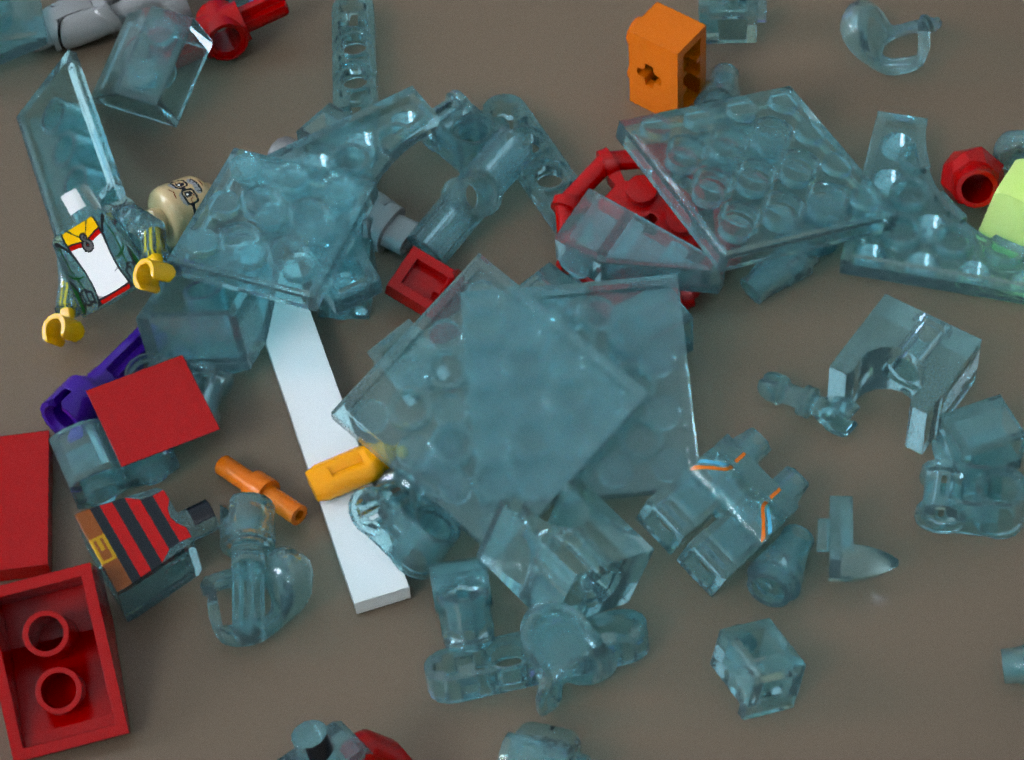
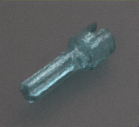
[220,492,276,645]

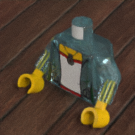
[41,182,180,347]

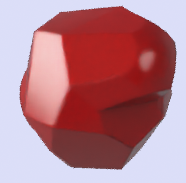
[940,146,1004,208]

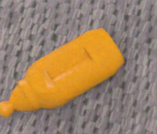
[305,442,408,502]

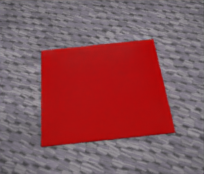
[86,355,220,467]

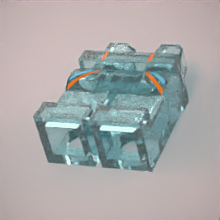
[635,427,809,597]

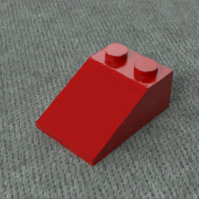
[0,562,131,760]

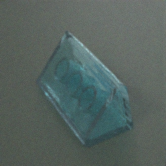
[16,49,136,255]

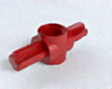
[154,0,289,69]

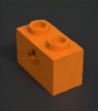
[626,2,706,125]

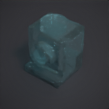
[698,0,767,44]
[710,618,807,721]

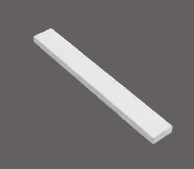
[243,261,411,614]

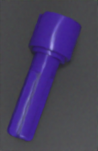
[40,321,164,443]

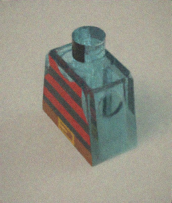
[74,487,220,622]

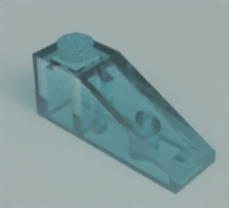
[555,188,726,294]

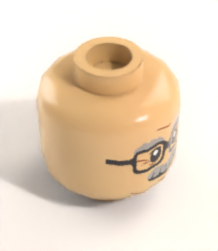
[144,176,223,249]

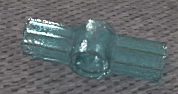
[406,126,536,264]

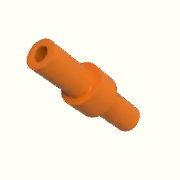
[215,455,307,525]

